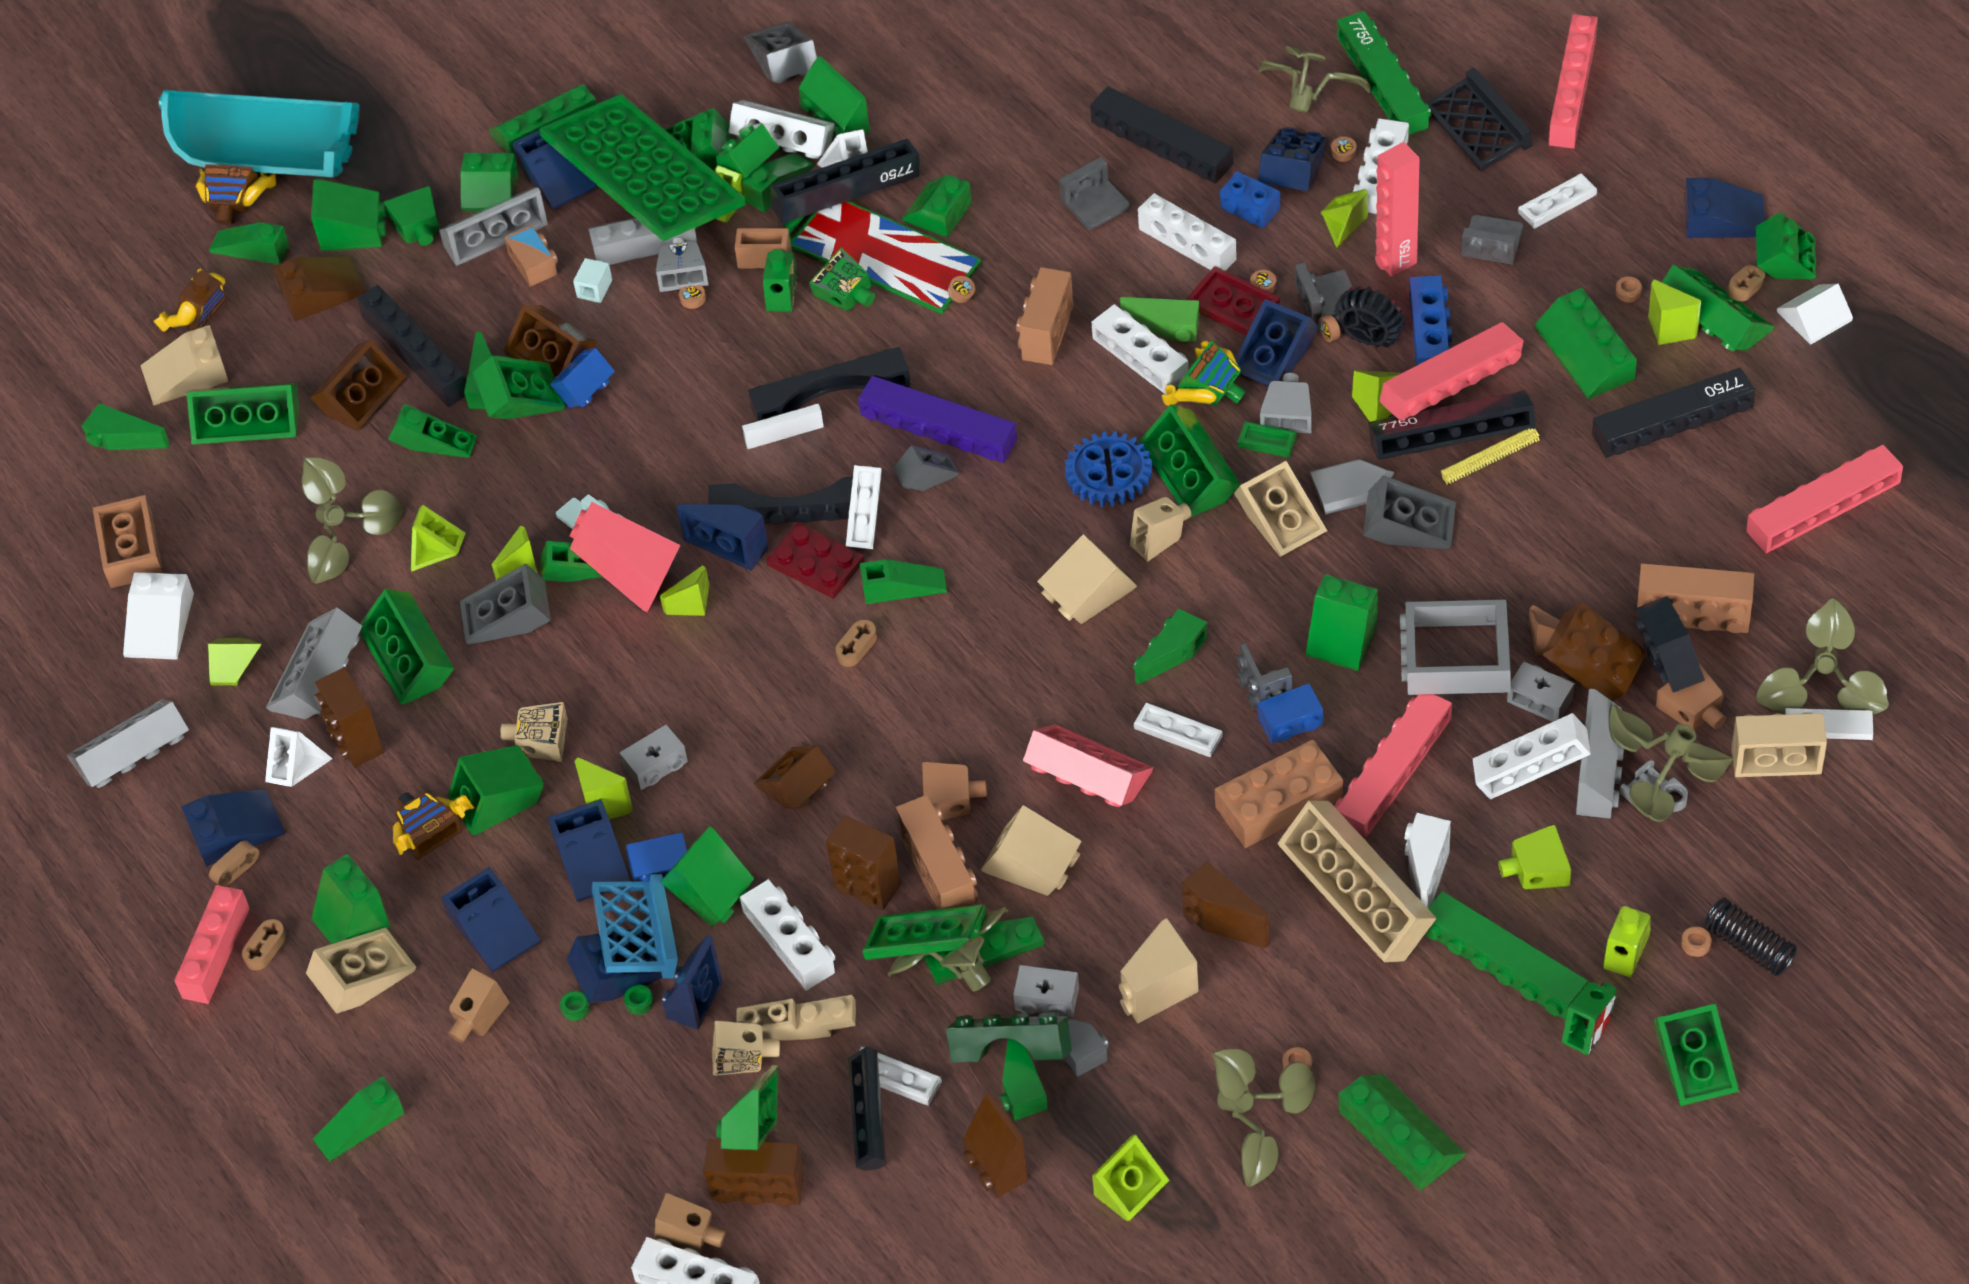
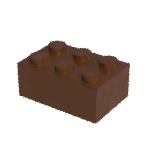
[1542,602,1647,701]
[314,667,384,768]
[826,815,901,910]
[703,1139,804,1206]

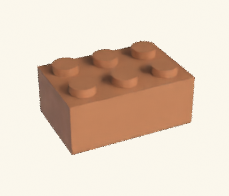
[1016,267,1073,365]
[93,495,163,588]

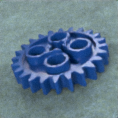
[1065,431,1152,507]

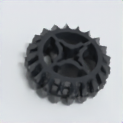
[1334,285,1405,348]

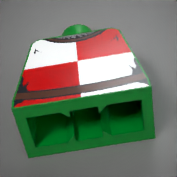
[1561,982,1617,1056]

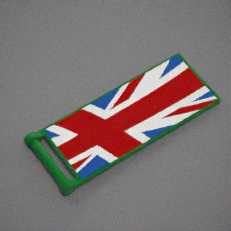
[783,201,981,314]

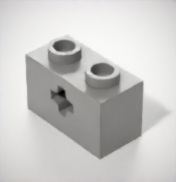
[1507,662,1575,722]
[619,725,688,790]
[1013,965,1079,1018]

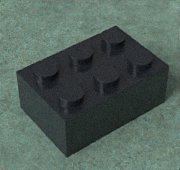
[1635,596,1705,693]

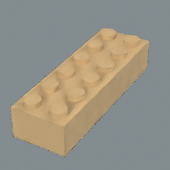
[1277,801,1436,962]

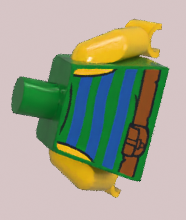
[1162,341,1246,406]

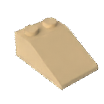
[140,325,229,405]
[1234,461,1327,557]
[306,927,416,1014]

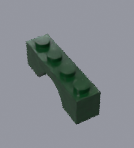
[946,1012,1072,1063]

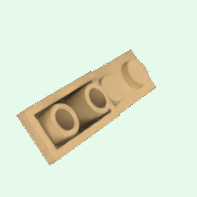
[737,995,856,1040]

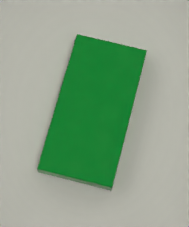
[862,905,987,960]

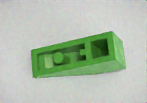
[1120,297,1200,342]

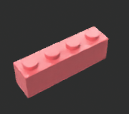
[174,885,250,1004]

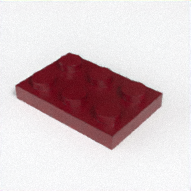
[1186,266,1280,336]
[766,522,865,599]

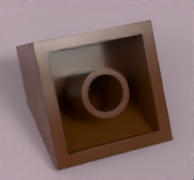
[754,745,836,809]

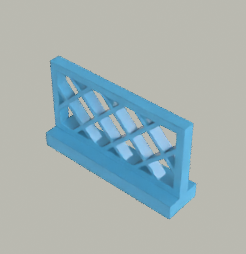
[591,874,678,979]

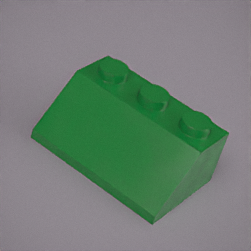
[799,56,870,139]

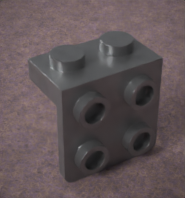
[1059,157,1130,230]
[1462,215,1523,265]

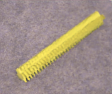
[1441,429,1540,485]

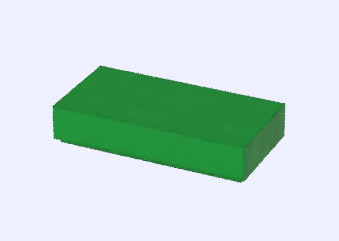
[1238,421,1297,458]

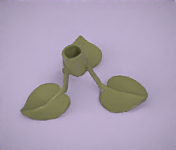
[1258,46,1371,113]
[302,457,404,584]
[1756,597,1889,715]
[1609,704,1733,822]
[888,907,1008,992]
[1212,1049,1315,1187]

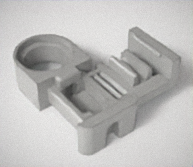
[1620,760,1688,812]

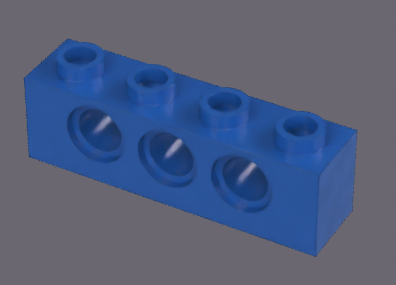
[1409,276,1452,366]

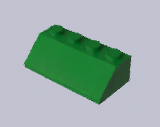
[489,84,597,161]
[1662,264,1775,352]
[1534,288,1637,400]
[186,382,299,445]
[1138,404,1241,517]
[360,589,454,704]
[716,1065,778,1150]
[1339,1074,1465,1191]

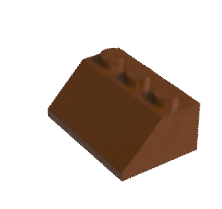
[504,304,598,378]
[309,339,406,431]

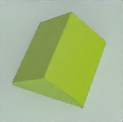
[1648,279,1701,345]
[575,757,633,819]
[1092,1135,1169,1221]

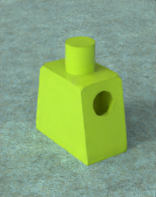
[1498,825,1571,889]
[1603,906,1650,978]

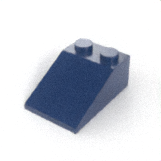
[1684,178,1765,238]
[1235,299,1318,387]
[677,504,768,571]
[181,789,285,867]
[662,935,723,1029]

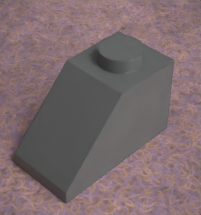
[893,445,960,491]
[1064,1019,1109,1077]

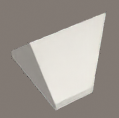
[817,130,868,167]
[265,727,333,787]

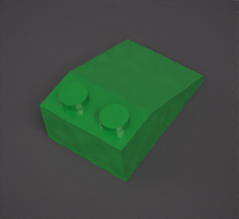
[473,355,566,419]
[1652,1004,1739,1106]

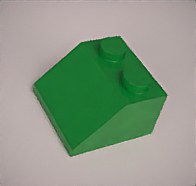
[716,123,779,179]
[461,153,519,211]
[902,174,972,238]

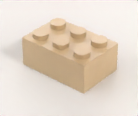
[1731,712,1827,777]

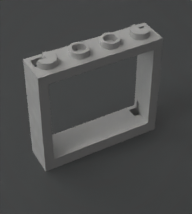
[1400,600,1510,695]

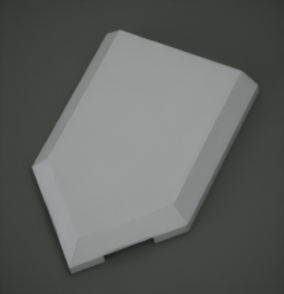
[1309,458,1394,515]

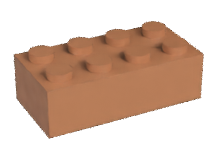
[1636,563,1754,633]
[1215,740,1343,848]
[896,795,979,910]

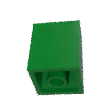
[311,179,387,252]
[1306,574,1378,672]
[447,745,544,835]
[660,826,754,927]
[312,854,391,944]

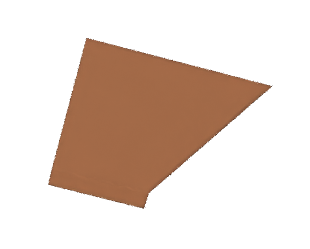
[1529,605,1560,656]

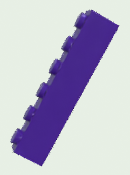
[858,376,1017,463]

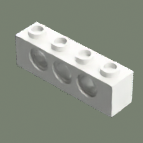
[728,100,835,159]
[1353,119,1409,214]
[1138,193,1236,271]
[1092,305,1188,395]
[1473,713,1591,800]
[740,879,835,991]
[631,1237,759,1284]

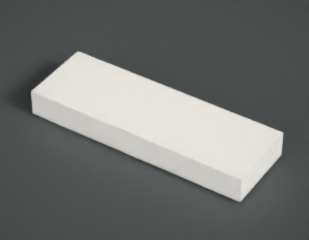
[1518,173,1597,229]
[742,404,824,449]
[846,465,882,549]
[1134,703,1223,758]
[1785,708,1873,740]
[848,1046,942,1106]

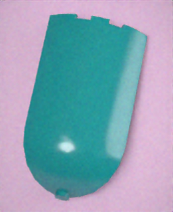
[159,90,359,177]

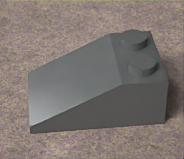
[744,21,817,83]
[1363,475,1456,550]
[460,564,551,645]

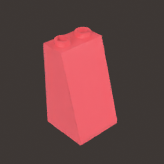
[569,502,680,613]

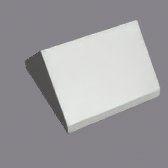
[1777,284,1853,345]

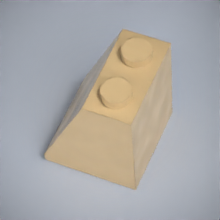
[1037,534,1137,624]
[981,805,1081,896]
[1119,918,1199,1023]

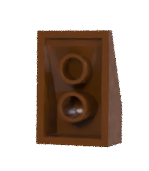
[273,256,366,321]
[1182,861,1269,948]
[962,1092,1028,1198]

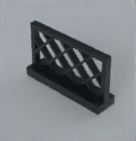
[1426,67,1533,172]

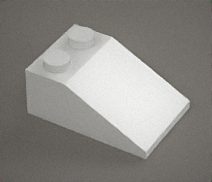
[123,572,194,659]
[1404,813,1451,908]

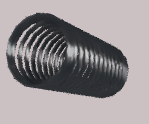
[1704,897,1797,976]

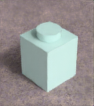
[573,258,612,303]

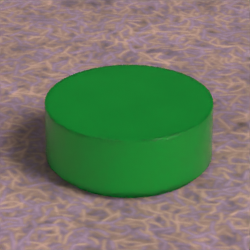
[624,985,654,1015]
[560,991,590,1021]

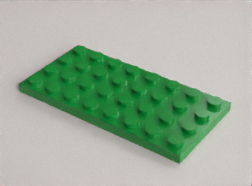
[540,94,745,242]

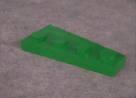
[923,917,1044,986]

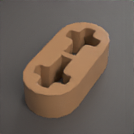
[1726,266,1765,301]
[836,620,877,667]
[209,840,259,887]
[242,919,286,971]

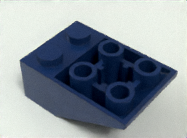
[1258,127,1329,191]
[513,130,597,210]
[547,799,631,902]
[441,867,541,973]
[566,929,662,1003]

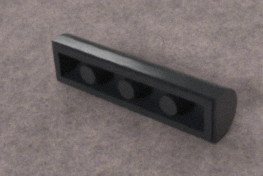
[848,1047,886,1170]

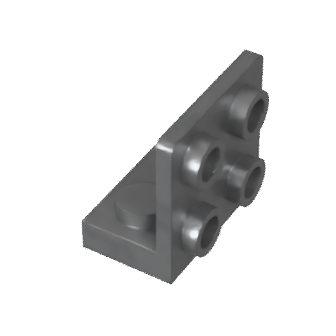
[1295,263,1352,323]
[1237,643,1292,711]

